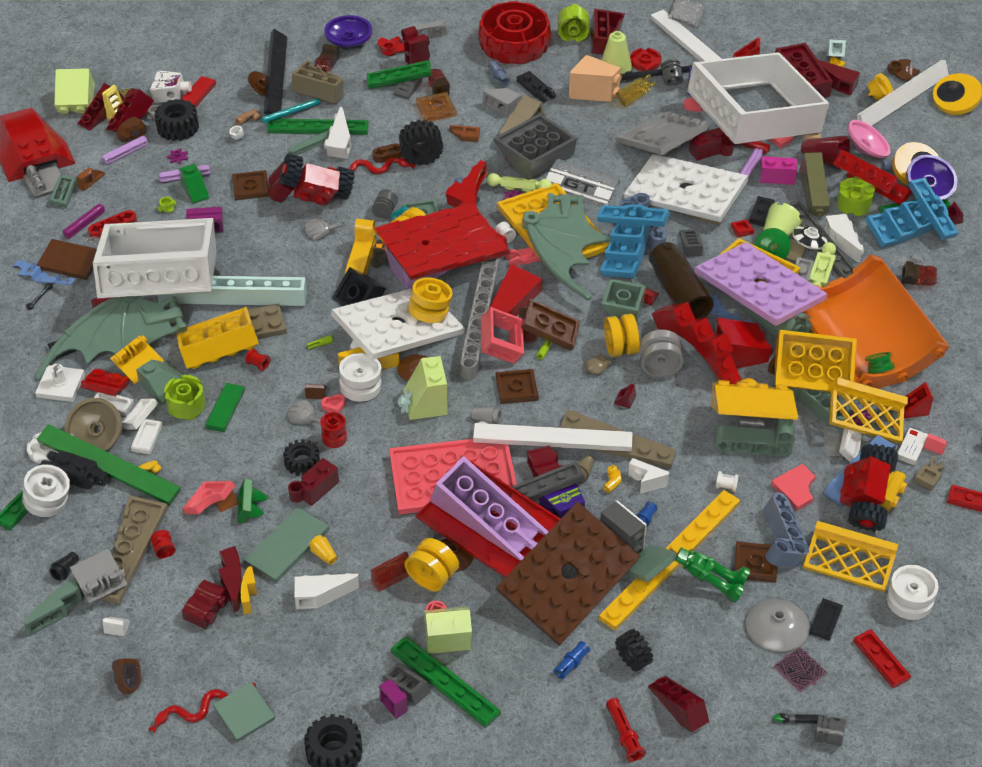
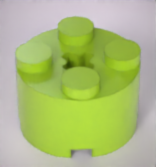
[558,4,590,42]
[837,176,875,216]
[164,375,206,420]

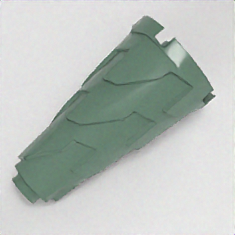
[742,304,812,337]

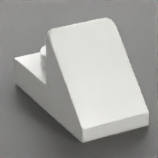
[628,458,669,494]

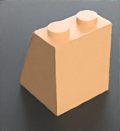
[569,55,622,102]

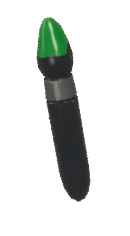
[772,713,824,724]

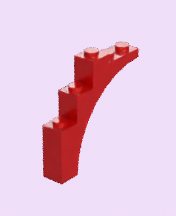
[446,160,508,259]
[651,302,742,384]

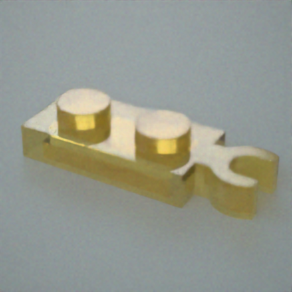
[615,74,655,107]

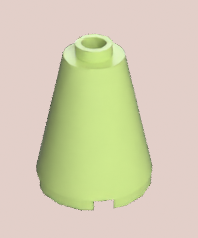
[601,31,632,74]
[763,202,802,250]

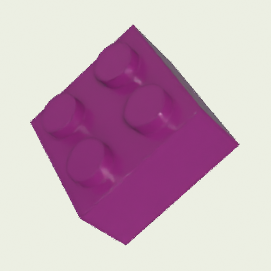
[379,679,408,719]

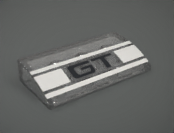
[546,159,620,207]

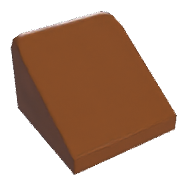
[214,491,238,512]

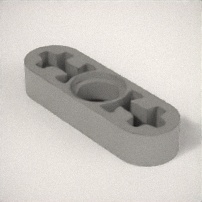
[403,21,447,38]

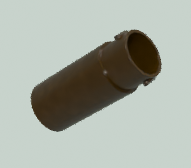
[649,242,714,319]

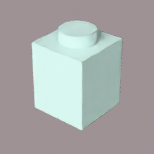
[827,39,846,57]

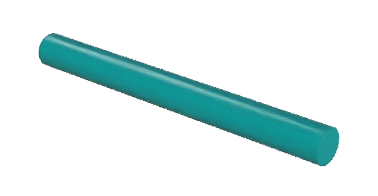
[261,98,320,124]

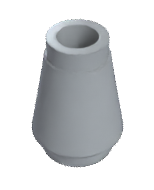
[472,406,502,424]

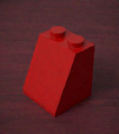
[715,318,772,368]

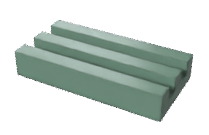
[49,175,77,208]

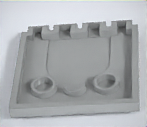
[617,111,710,155]

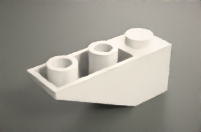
[324,107,352,159]
[824,214,864,262]
[295,573,359,609]

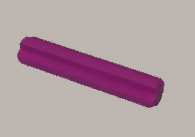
[62,204,105,239]

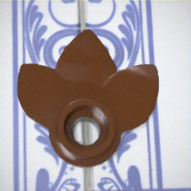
[887,59,920,81]

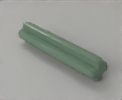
[288,130,329,155]

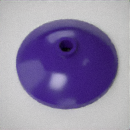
[324,15,372,48]
[906,155,957,201]

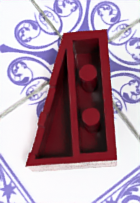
[590,8,625,55]

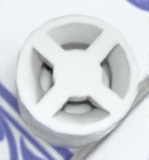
[494,222,516,243]

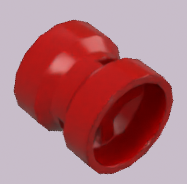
[150,530,176,559]

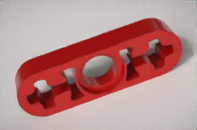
[88,210,137,240]

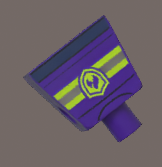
[539,483,585,519]

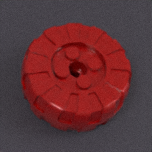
[478,1,551,65]

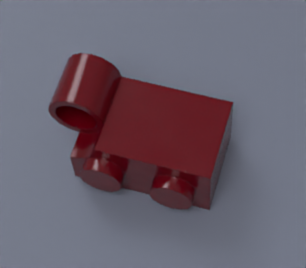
[401,26,430,65]
[689,127,734,161]
[288,458,339,506]

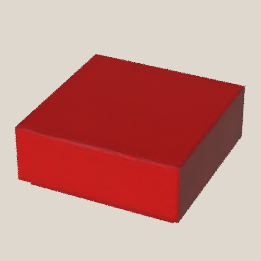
[730,219,754,238]

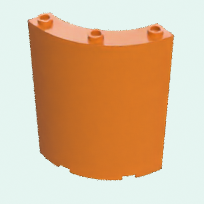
[802,254,950,389]

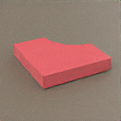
[771,464,816,511]
[182,481,235,514]

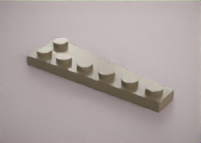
[560,410,676,469]
[100,496,168,605]

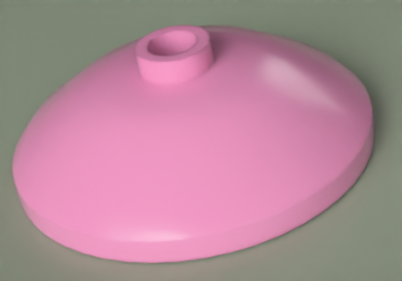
[847,120,891,159]

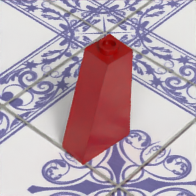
[490,264,542,317]

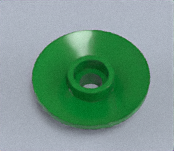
[755,228,791,259]

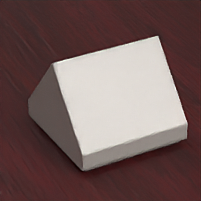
[103,617,130,636]

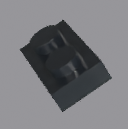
[749,196,775,227]

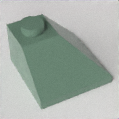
[136,359,183,404]

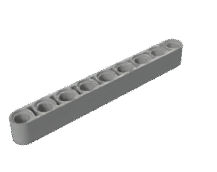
[461,257,499,380]

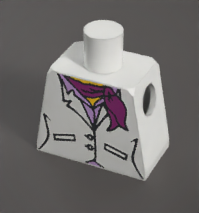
[150,71,192,102]

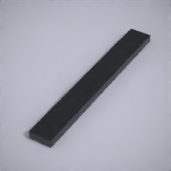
[264,29,287,119]

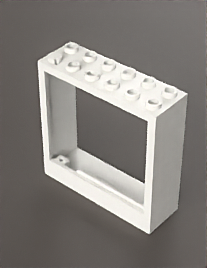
[687,53,829,144]
[93,218,217,298]

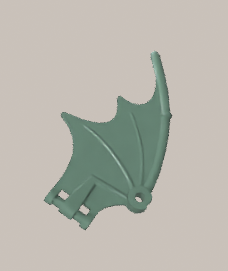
[522,193,611,300]
[35,296,188,381]

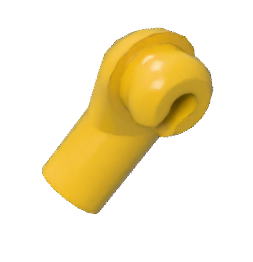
[139,460,162,474]
[603,465,622,493]

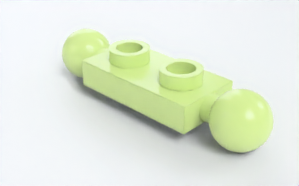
[487,173,551,192]
[809,242,836,287]

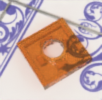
[416,92,457,122]

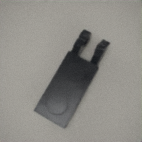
[516,71,556,103]

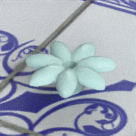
[398,389,412,414]

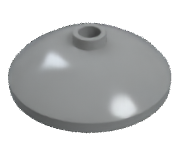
[745,599,810,653]

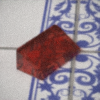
[371,552,409,592]

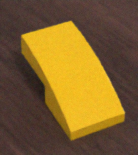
[241,566,257,614]

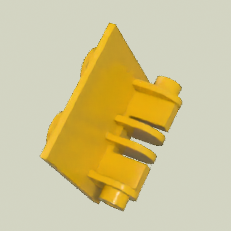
[110,335,164,384]

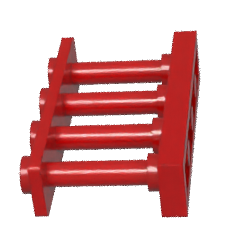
[833,150,912,205]

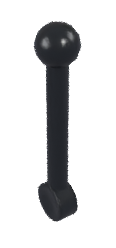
[26,283,52,310]

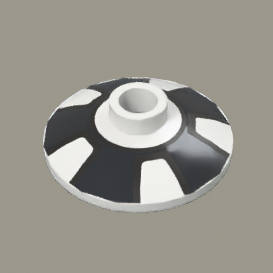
[793,226,827,250]

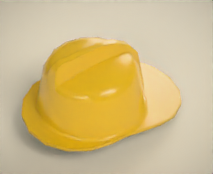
[867,73,893,101]

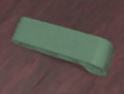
[788,387,850,432]
[714,419,794,457]

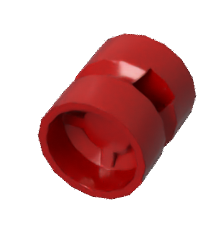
[320,412,347,448]

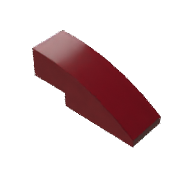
[218,546,243,612]

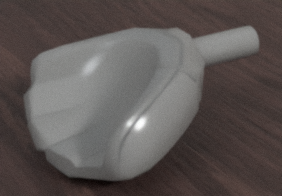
[305,219,341,241]
[288,400,321,425]

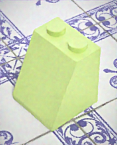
[55,69,95,114]
[403,356,448,420]
[424,606,472,654]

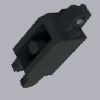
[40,450,109,490]

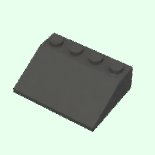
[493,113,577,180]

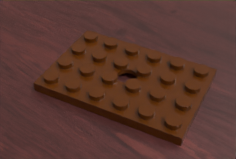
[495,501,641,646]

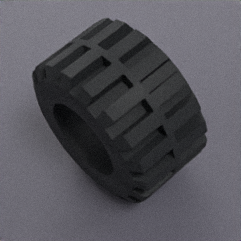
[154,99,199,141]
[399,120,443,165]
[304,714,362,767]

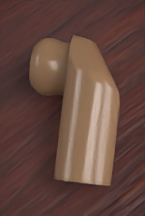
[235,109,261,125]

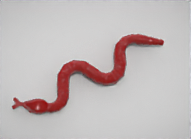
[327,158,416,175]
[148,682,256,733]

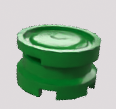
[865,352,895,374]

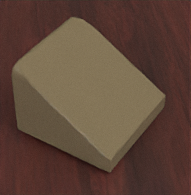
[785,239,806,263]

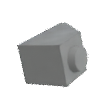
[483,88,521,117]

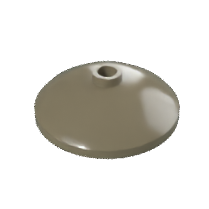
[65,398,122,452]

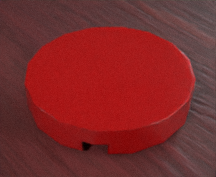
[630,48,662,71]

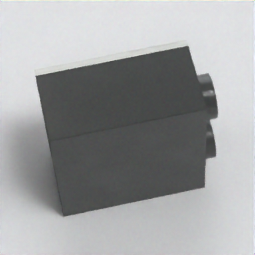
[600,500,647,554]

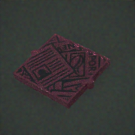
[774,647,827,693]

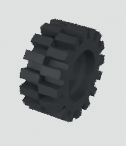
[283,439,320,476]
[615,629,653,672]

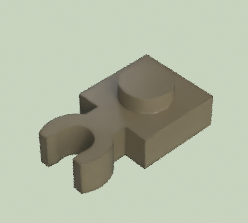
[914,457,945,491]

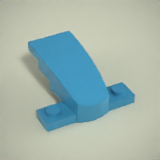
[865,178,959,248]
[597,204,670,278]

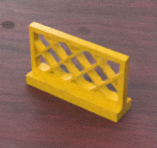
[828,377,908,443]
[803,521,899,592]

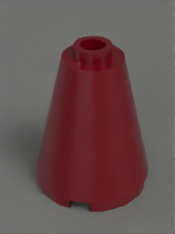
[801,135,851,170]

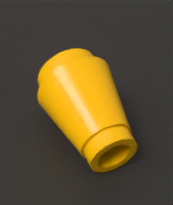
[309,535,338,565]

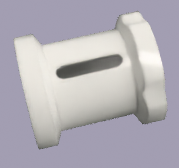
[716,471,739,492]

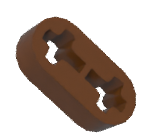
[372,143,402,163]

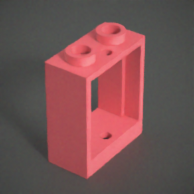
[481,307,524,364]

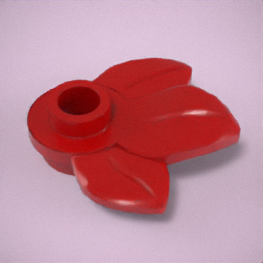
[378,36,404,56]

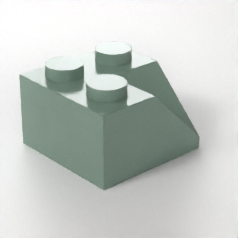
[601,279,646,323]

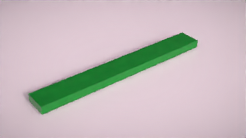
[37,424,181,506]

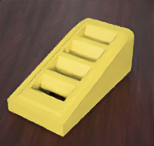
[102,85,122,120]

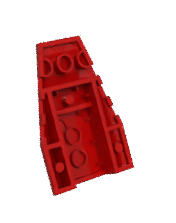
[0,107,76,182]

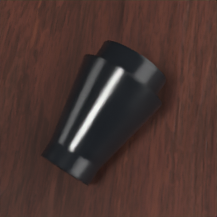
[49,552,79,581]

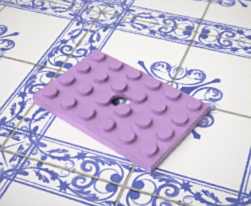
[694,242,827,326]

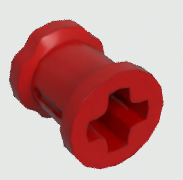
[245,348,270,371]

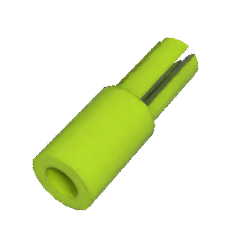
[306,335,333,350]
[536,340,552,360]

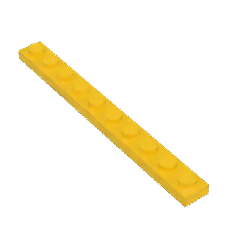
[599,490,740,631]

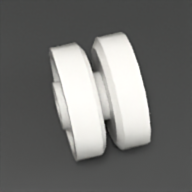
[339,353,382,402]
[22,465,69,517]
[887,565,939,620]

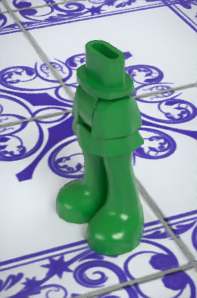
[675,547,750,603]

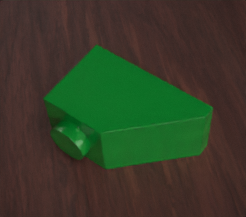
[179,163,209,204]

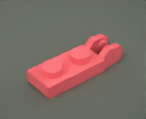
[504,247,541,266]

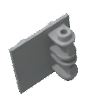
[23,165,65,197]
[70,549,128,604]

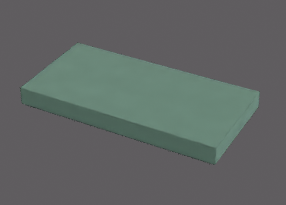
[244,507,329,583]

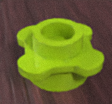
[157,197,177,213]

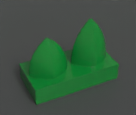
[237,478,268,523]

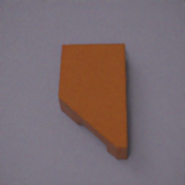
[449,125,480,142]
[76,167,105,191]

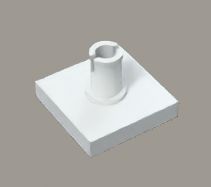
[35,364,85,402]

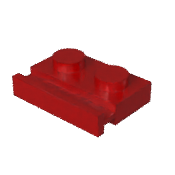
[81,369,129,397]

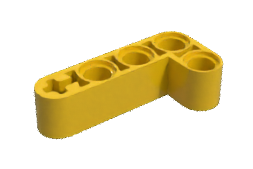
[345,218,376,275]

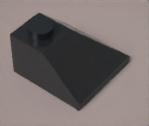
[332,267,386,306]

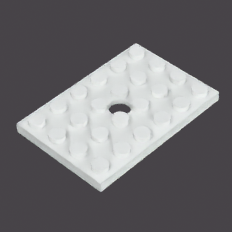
[624,154,748,222]
[331,289,465,360]

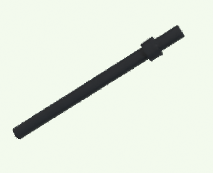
[620,65,693,81]

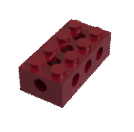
[775,42,833,98]

